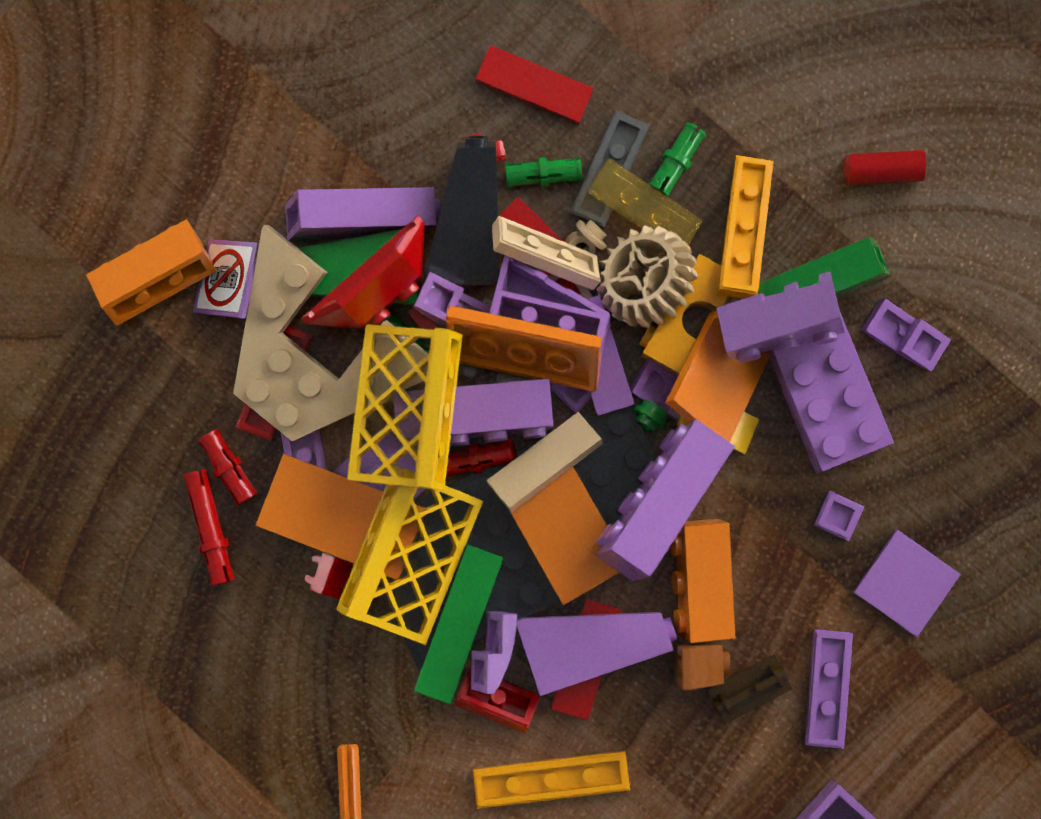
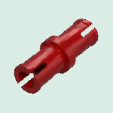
[197,429,258,506]
[446,439,517,477]

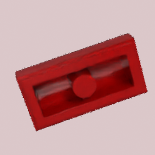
[843,150,926,186]
[454,667,540,734]

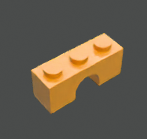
[639,254,728,377]

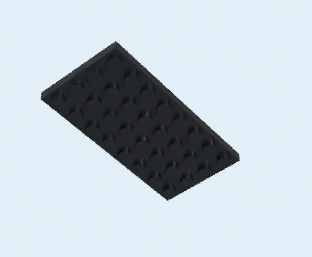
[378,406,670,669]

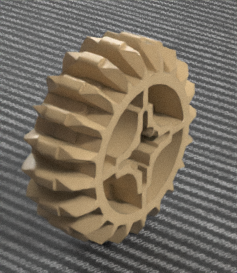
[596,225,698,329]

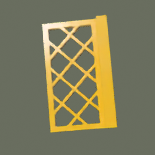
[347,324,462,491]
[336,465,483,645]

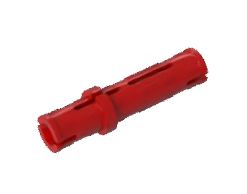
[183,469,236,586]

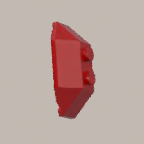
[301,215,425,329]

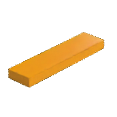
[718,155,774,299]
[473,750,630,809]

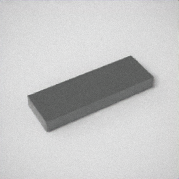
[570,110,650,229]

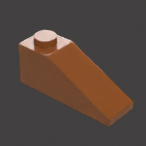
[673,643,730,690]

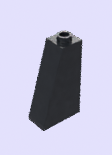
[423,136,500,286]

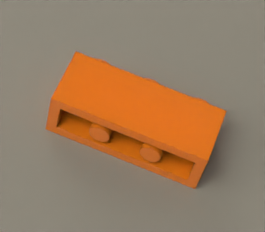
[86,219,216,326]
[670,519,735,643]

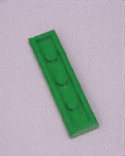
[414,544,503,704]

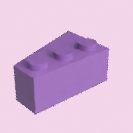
[489,255,610,358]
[717,271,845,363]

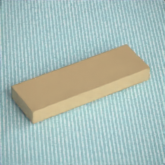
[492,216,600,290]
[487,412,603,513]

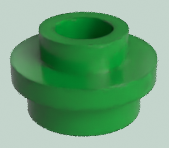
[632,399,669,433]

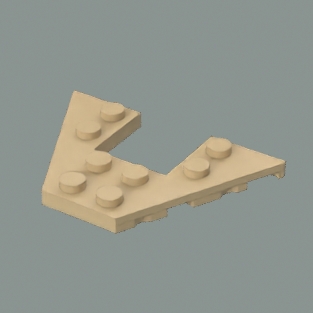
[233,225,428,441]

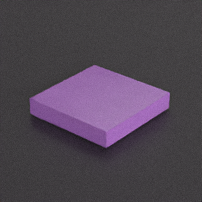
[853,530,961,637]

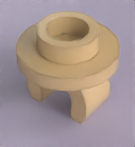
[565,220,607,254]

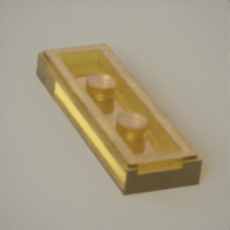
[587,159,703,244]

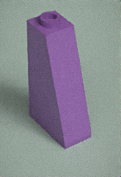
[285,187,441,242]
[516,612,677,696]

